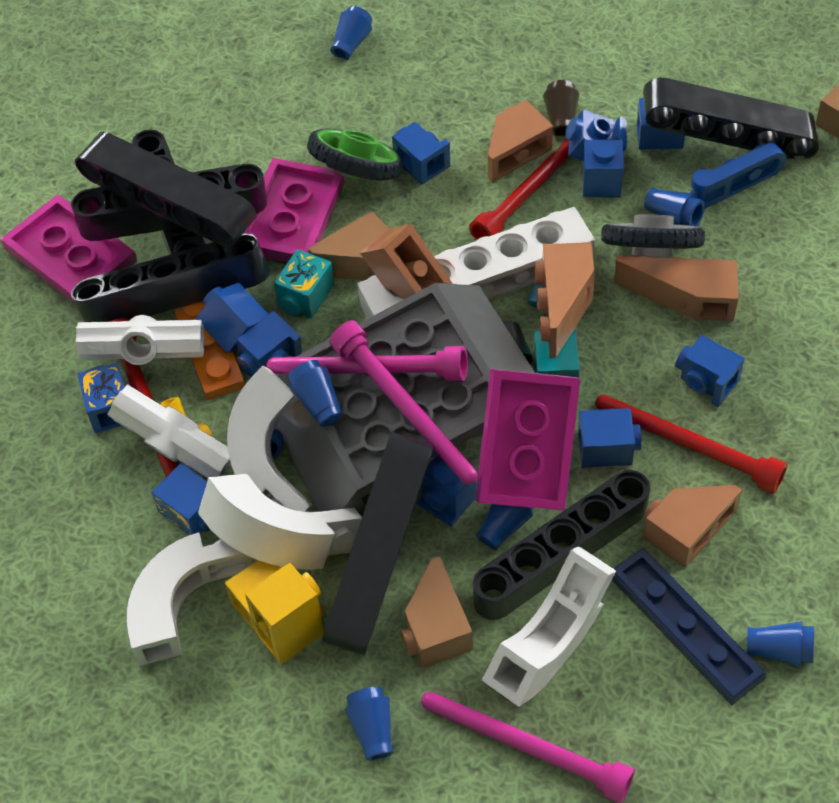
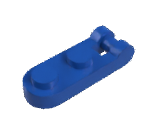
[690,143,787,209]

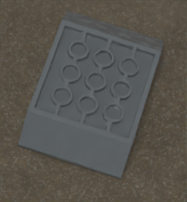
[276,283,535,516]

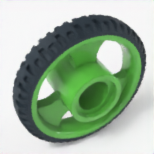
[307,129,403,181]

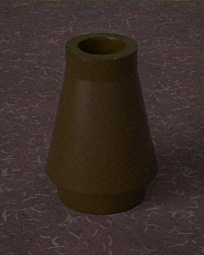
[543,80,580,136]

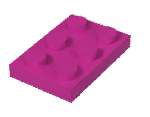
[243,158,345,262]
[0,194,137,304]
[475,369,581,510]

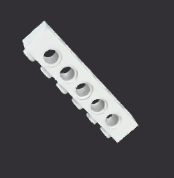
[357,206,595,319]

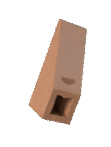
[535,242,595,358]
[614,255,738,321]

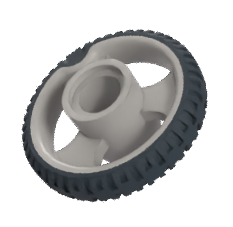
[601,214,705,257]

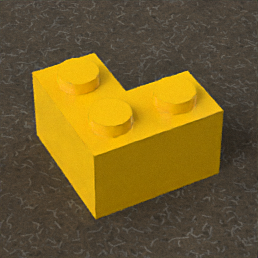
[225,560,325,664]

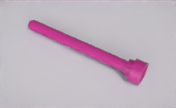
[329,320,478,485]
[267,346,468,381]
[421,692,635,803]

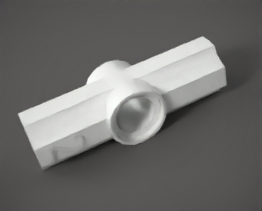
[76,315,205,365]
[107,384,231,479]

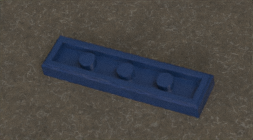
[612,547,767,706]

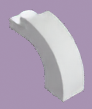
[227,366,315,512]
[198,474,362,570]
[127,532,253,666]
[482,546,616,707]

